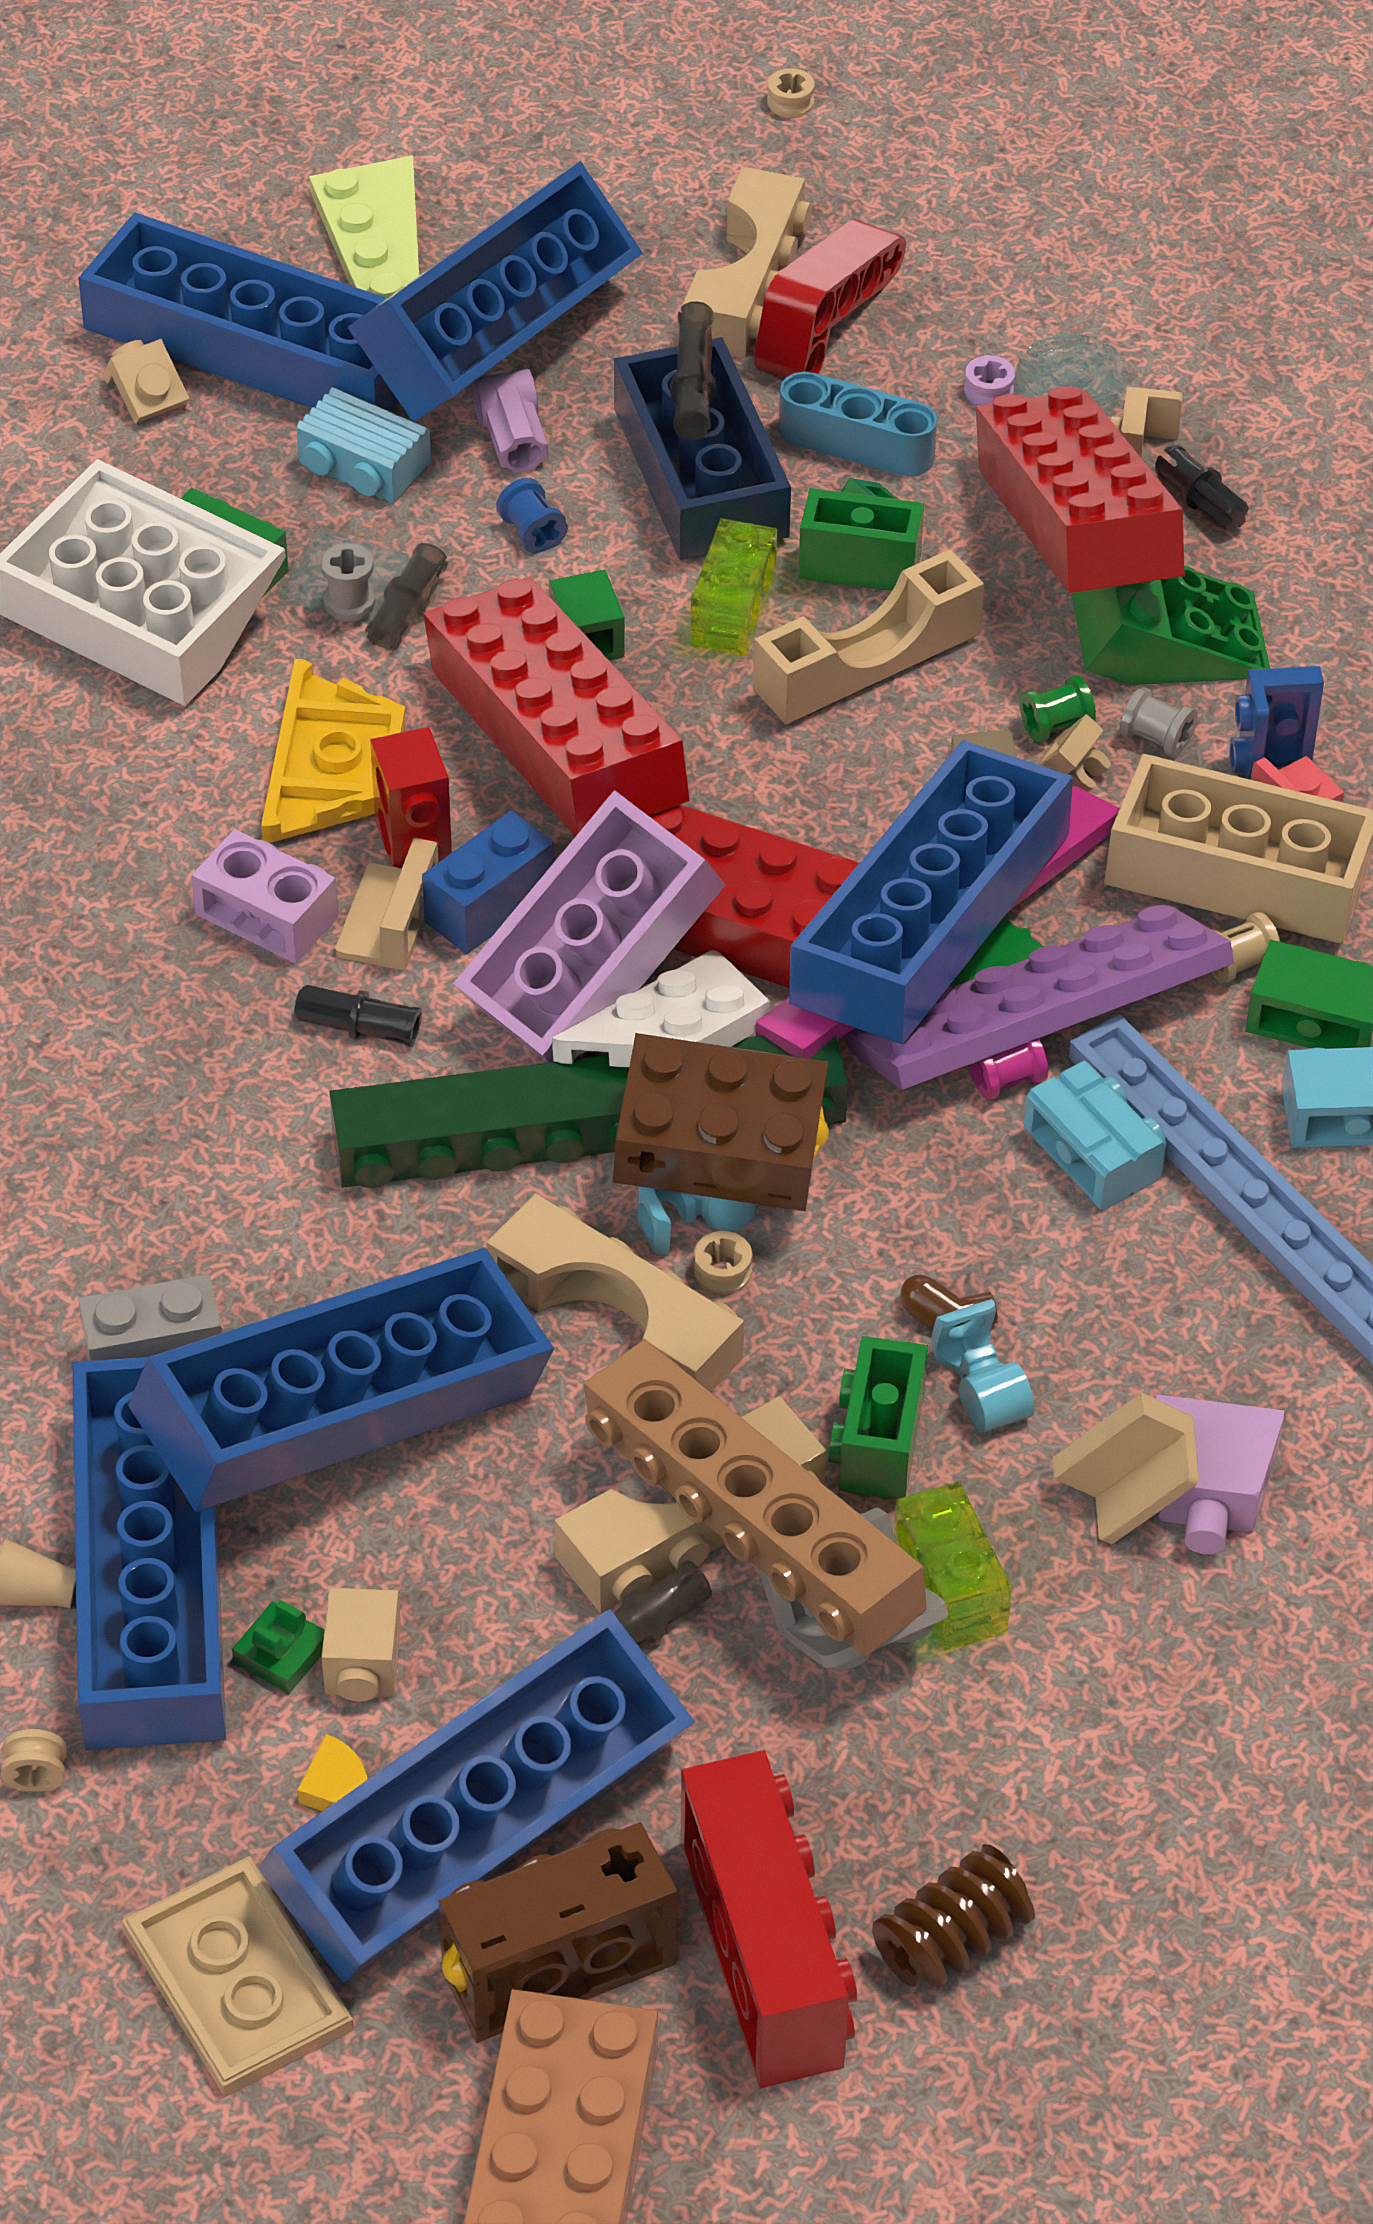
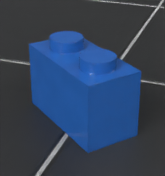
[422,810,555,954]

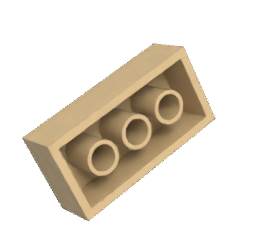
[1104,753,1373,944]

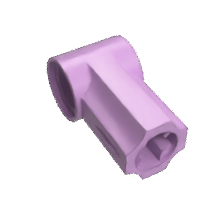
[472,369,548,473]

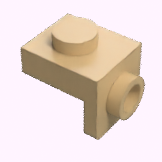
[102,339,190,424]
[1111,386,1183,457]

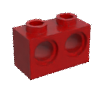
[370,726,452,868]

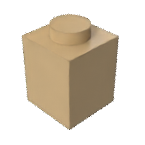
[322,1588,401,1702]

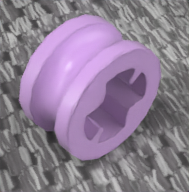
[964,355,1015,405]

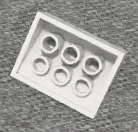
[0,459,286,706]

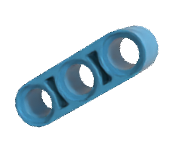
[779,372,937,476]

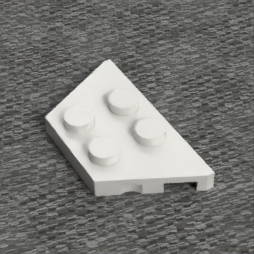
[552,950,770,1067]

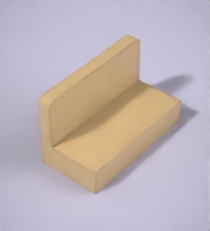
[335,838,438,971]
[1053,1392,1199,1544]

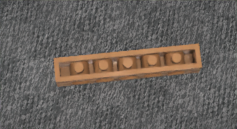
[583,1339,927,1657]

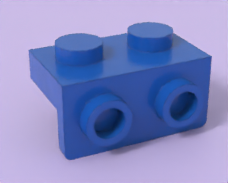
[1229,666,1324,780]

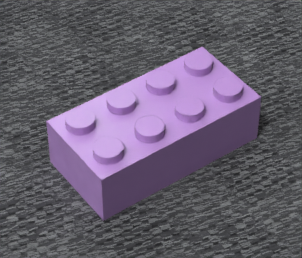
[453,790,725,1063]

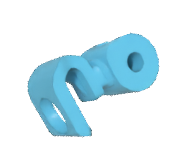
[637,1186,757,1255]
[931,1299,1035,1433]

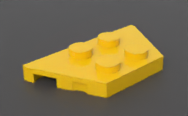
[261,659,406,843]

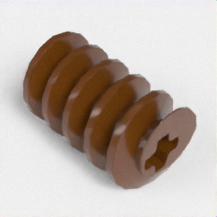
[872,1844,1035,1988]

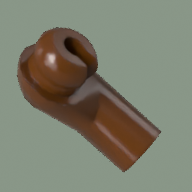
[900,1275,998,1331]

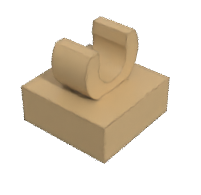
[1037,714,1111,792]

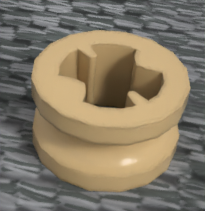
[767,68,815,118]
[694,1230,753,1295]
[1,1729,67,1791]

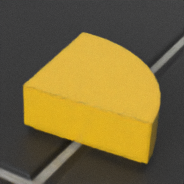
[297,1734,368,1811]

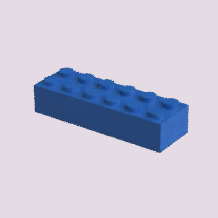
[348,161,643,422]
[78,212,399,412]
[789,740,1073,1045]
[128,1247,555,1512]
[72,1357,226,1750]
[258,1608,695,1985]

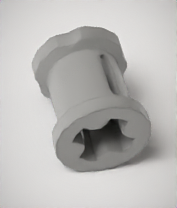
[321,543,375,622]
[1119,687,1198,758]

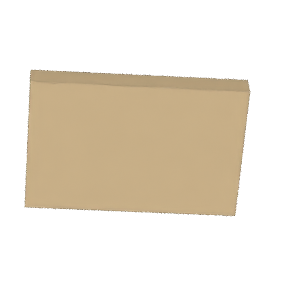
[122,1856,354,2097]

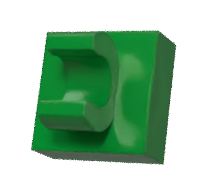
[232,1600,325,1694]

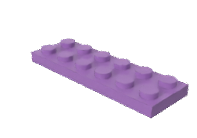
[845,905,1234,1090]

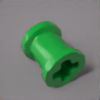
[1019,675,1096,742]

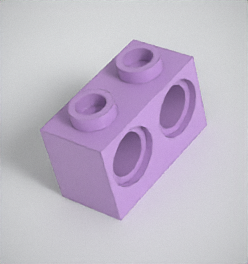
[191,829,338,964]

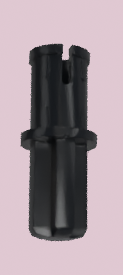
[1155,444,1249,530]
[294,985,422,1047]

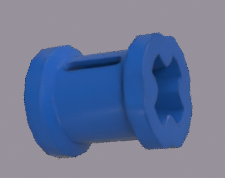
[496,478,568,554]

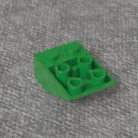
[1071,566,1270,685]

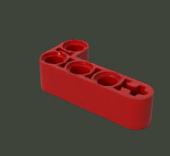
[754,219,906,379]

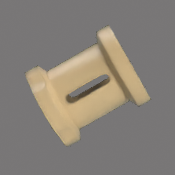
[1211,912,1280,985]

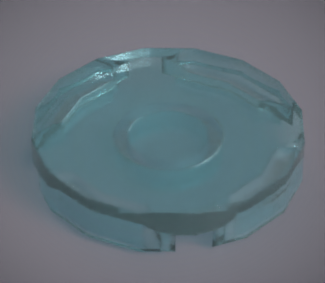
[1016,333,1128,414]

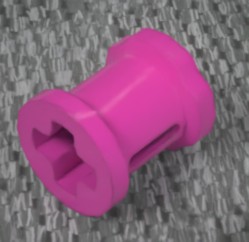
[968,1038,1048,1101]

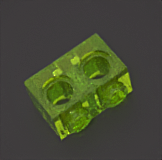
[691,518,777,657]
[894,1481,1012,1652]

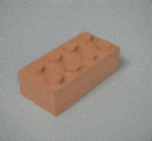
[464,1989,658,2224]

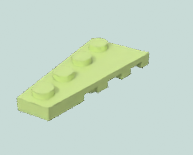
[309,155,419,298]

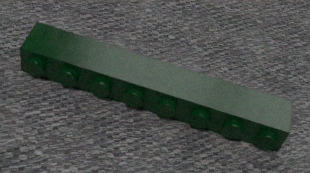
[329,1035,848,1188]

